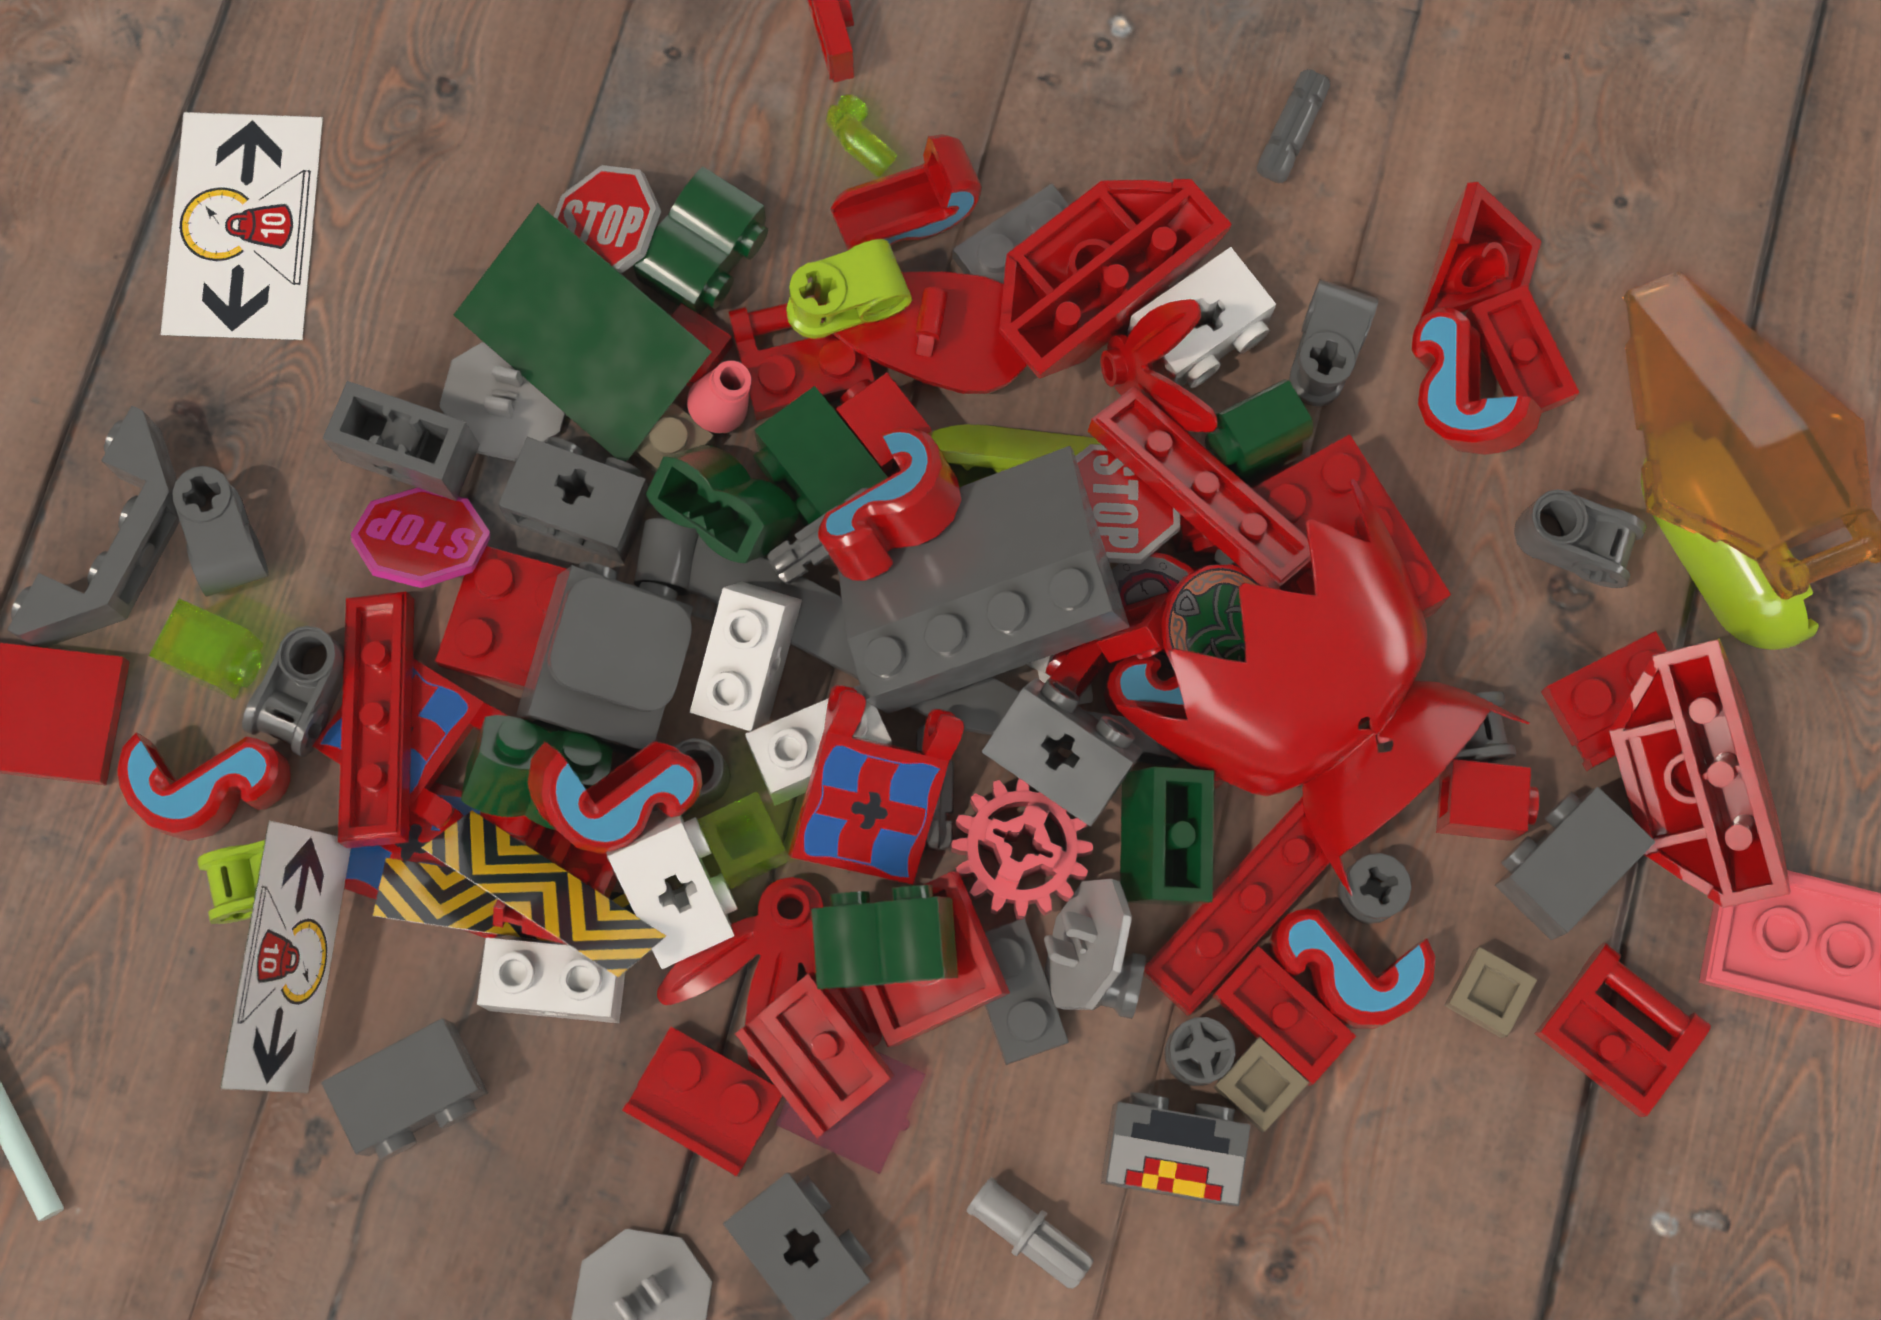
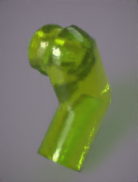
[826,94,897,178]

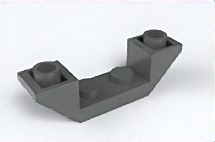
[7,406,180,648]

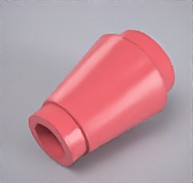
[687,361,751,433]

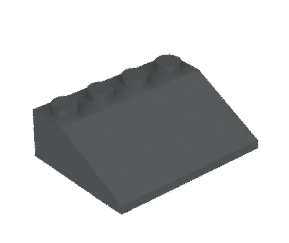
[838,446,1130,714]

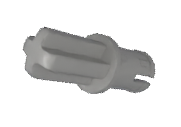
[966,1177,1093,1289]

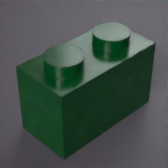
[753,386,888,527]
[1120,767,1214,905]

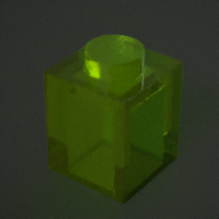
[148,598,264,700]
[697,791,789,889]

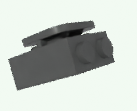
[516,562,694,757]

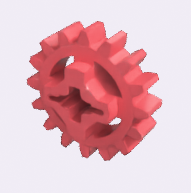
[951,778,1093,920]

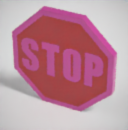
[351,487,490,588]

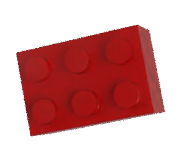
[1252,434,1451,619]

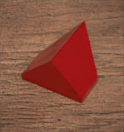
[1419,182,1541,321]

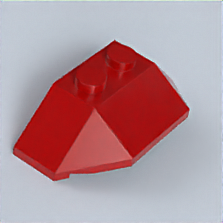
[999,179,1232,379]
[1609,638,1791,908]

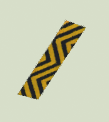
[422,811,666,978]
[373,858,636,944]

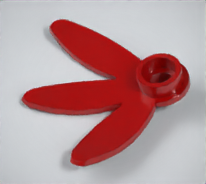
[1100,299,1218,432]
[657,877,882,1070]

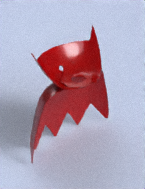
[1116,479,1530,896]

